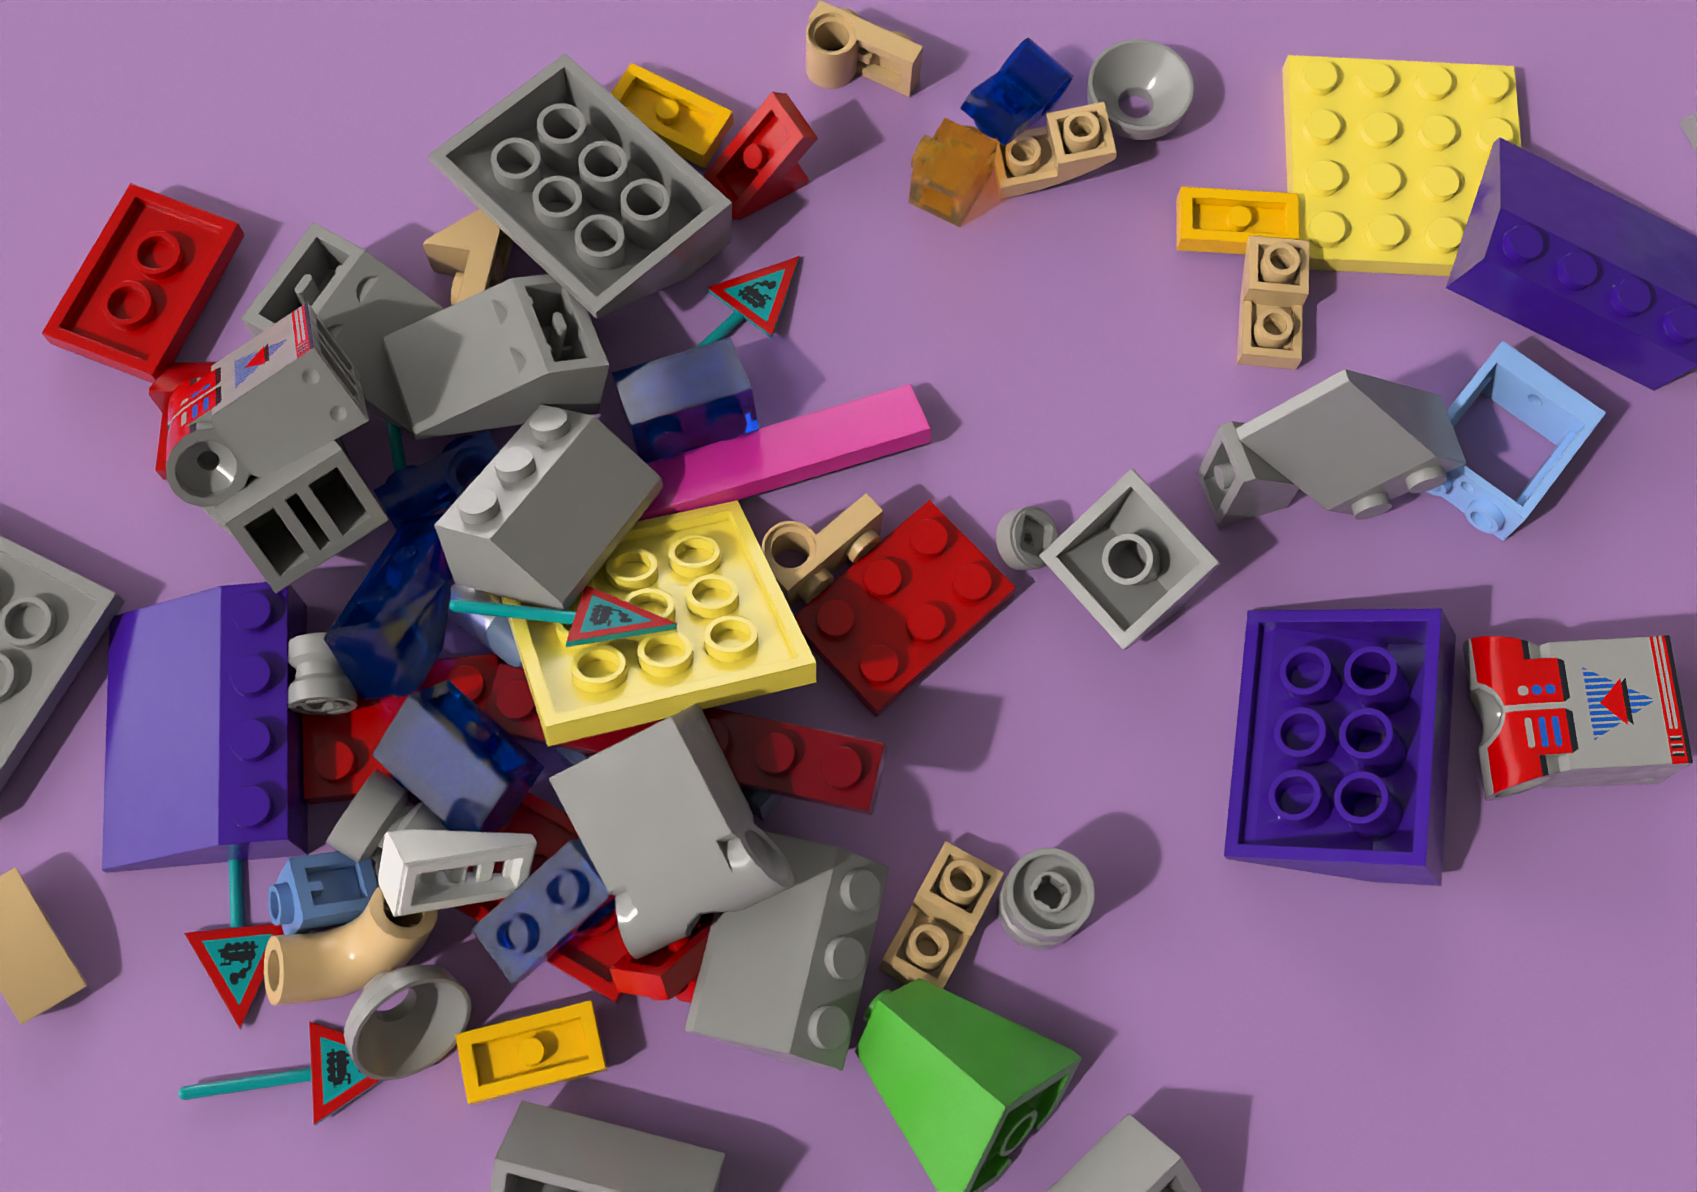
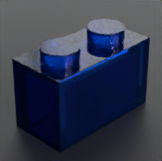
[612,337,759,464]
[372,680,545,832]

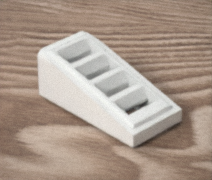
[378,830,537,917]

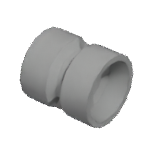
[326,769,457,875]
[997,848,1095,950]

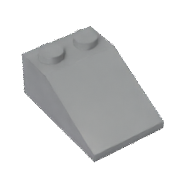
[1236,369,1466,520]

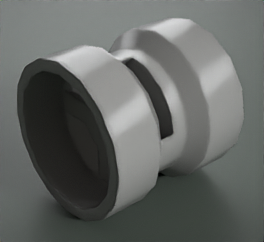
[288,633,358,715]

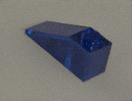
[323,513,453,700]

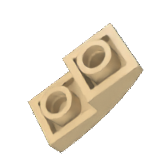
[989,102,1117,199]
[1237,235,1309,370]
[878,841,1004,989]
[0,867,87,1025]

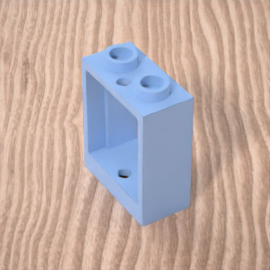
[1425,340,1606,541]

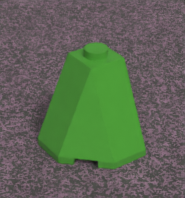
[855,978,1082,1192]

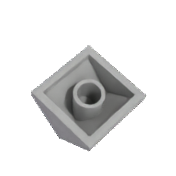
[1039,468,1221,650]

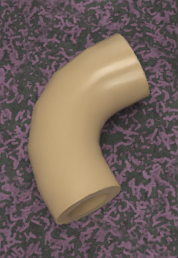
[264,886,438,1005]

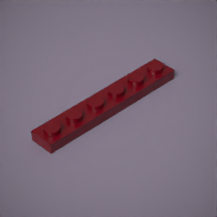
[481,664,888,815]

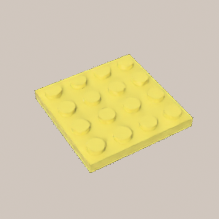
[1282,55,1521,276]
[501,500,817,746]

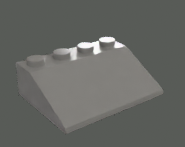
[428,53,732,318]

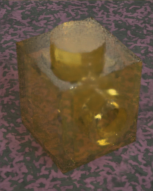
[908,118,997,228]

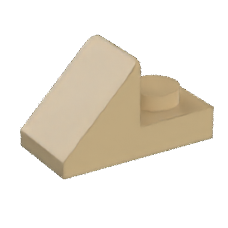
[423,209,513,305]

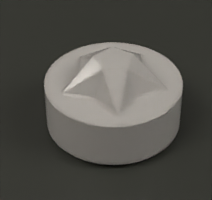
[996,506,1058,571]

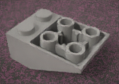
[241,222,444,436]
[383,274,609,440]

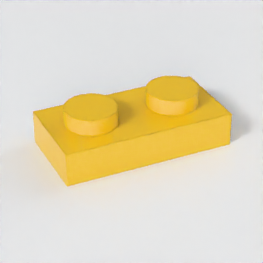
[610,63,733,168]
[1176,186,1300,254]
[455,1000,608,1106]

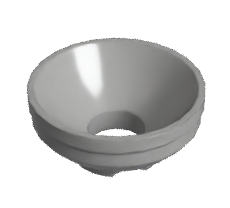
[1087,39,1194,140]
[344,965,472,1080]

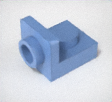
[268,851,378,935]

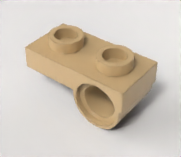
[805,0,923,97]
[762,493,883,609]

